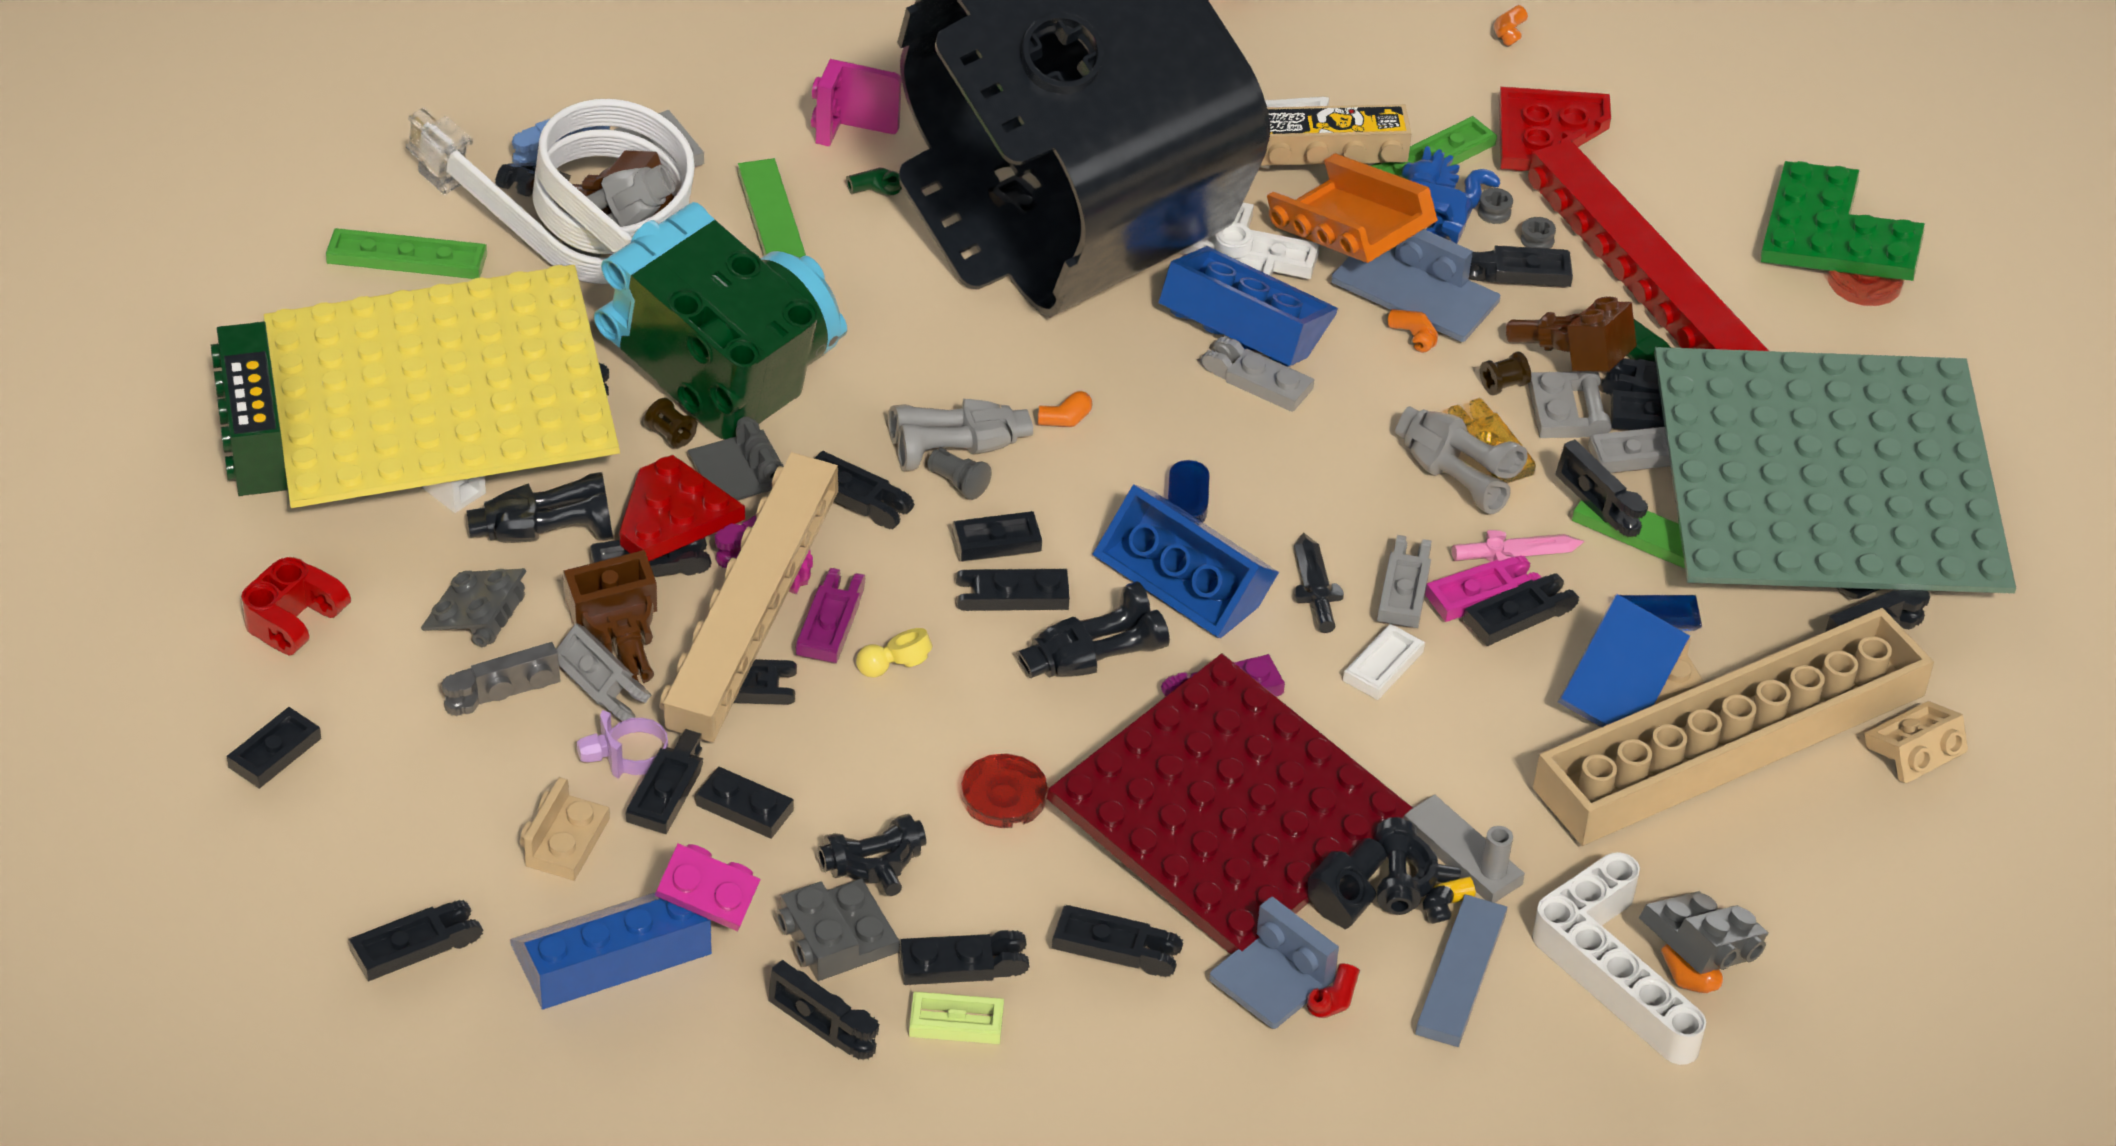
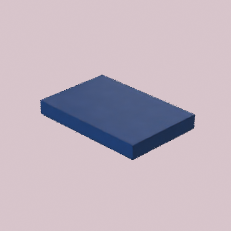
[1558,594,1690,727]

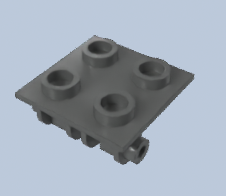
[688,417,784,500]
[421,568,527,647]

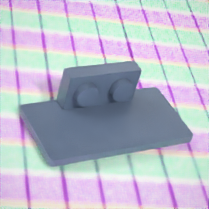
[1331,229,1501,342]

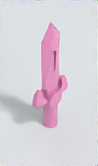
[1452,530,1585,562]

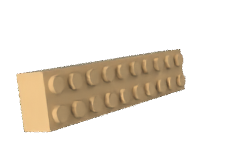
[1533,608,1934,846]

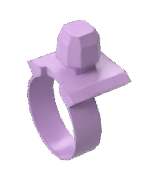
[577,710,668,779]

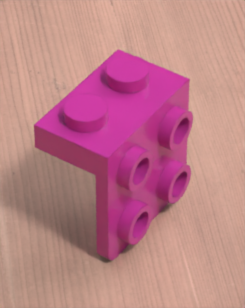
[811,59,902,147]
[655,843,761,932]

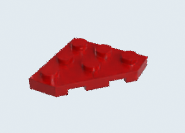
[1499,86,1611,171]
[619,455,745,561]

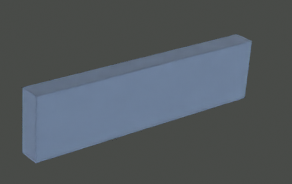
[1415,894,1507,1047]

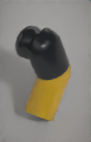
[1423,877,1476,924]

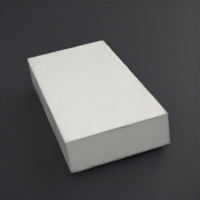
[1343,623,1425,700]

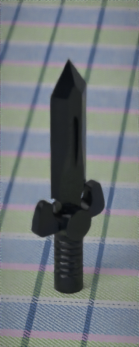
[1294,532,1344,633]

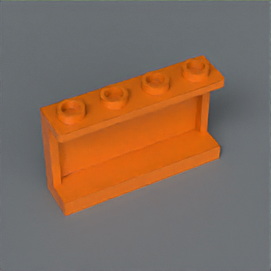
[1267,153,1438,263]

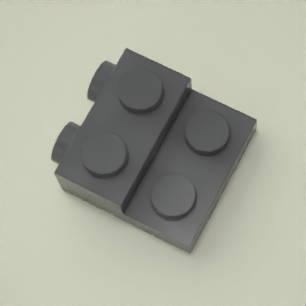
[776,878,900,981]
[1639,891,1769,974]

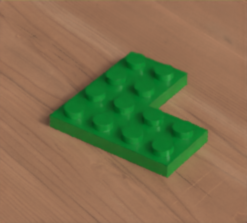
[1761,161,1925,281]

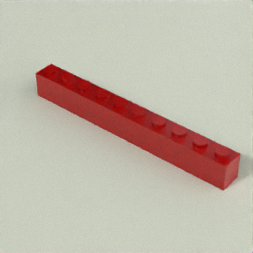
[1528,139,1769,351]

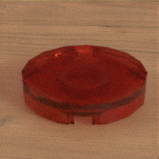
[1827,270,1904,306]
[961,753,1048,828]

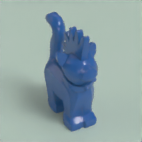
[1402,146,1500,244]

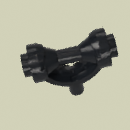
[818,814,926,896]
[1374,817,1461,915]

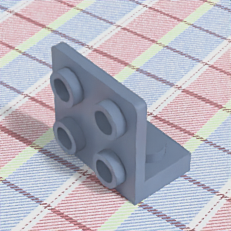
[1209,897,1339,1029]

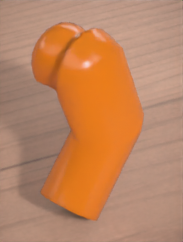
[1494,5,1528,46]
[1388,309,1438,352]
[1038,391,1093,427]
[1661,944,1723,993]

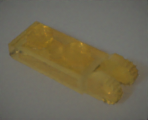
[1448,398,1536,483]

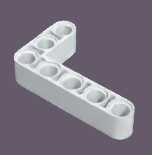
[1532,852,1707,1065]

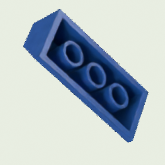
[1158,246,1338,367]
[1092,484,1279,638]
[510,892,712,1010]

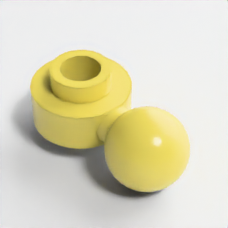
[856,628,933,678]

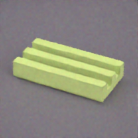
[909,991,1004,1044]

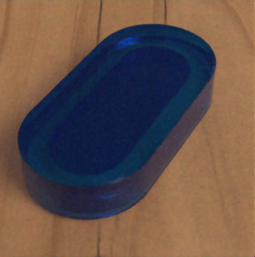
[1168,460,1210,522]

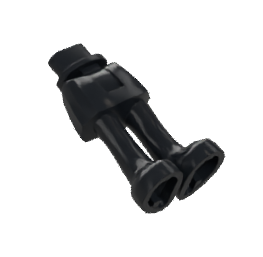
[467,472,613,543]
[1017,581,1170,678]

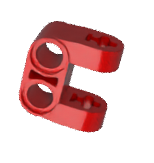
[241,557,351,655]

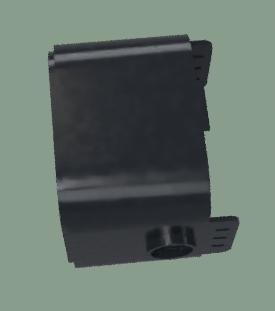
[897,0,1270,316]

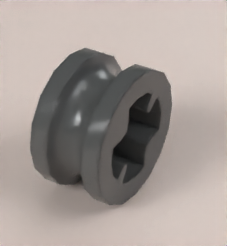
[1478,188,1513,224]
[1521,217,1556,249]

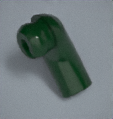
[846,167,902,196]

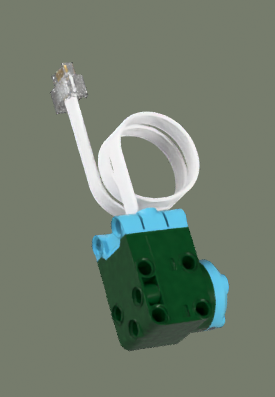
[406,99,847,440]

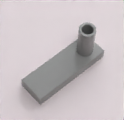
[1403,795,1525,903]

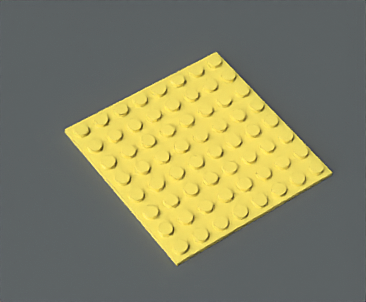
[264,265,620,508]

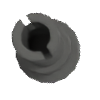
[928,447,992,500]

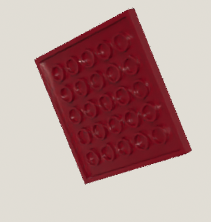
[1046,653,1413,955]

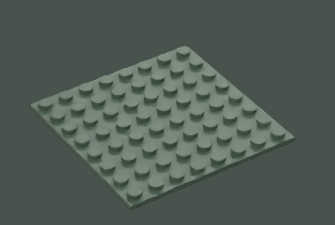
[1654,347,2016,594]

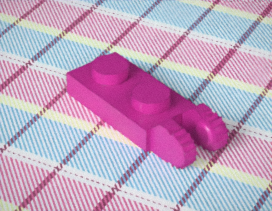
[1425,555,1542,622]

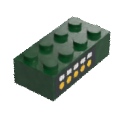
[210,321,288,496]

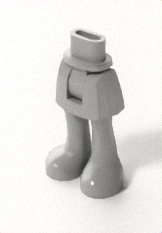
[554,164,675,257]
[888,398,1033,471]
[1395,406,1528,514]

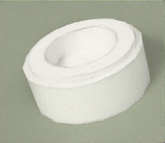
[1214,222,1253,258]

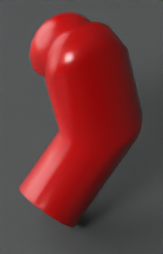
[1307,963,1360,1018]

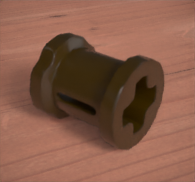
[1480,351,1532,395]
[644,397,698,449]

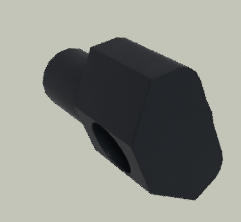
[1308,838,1387,930]

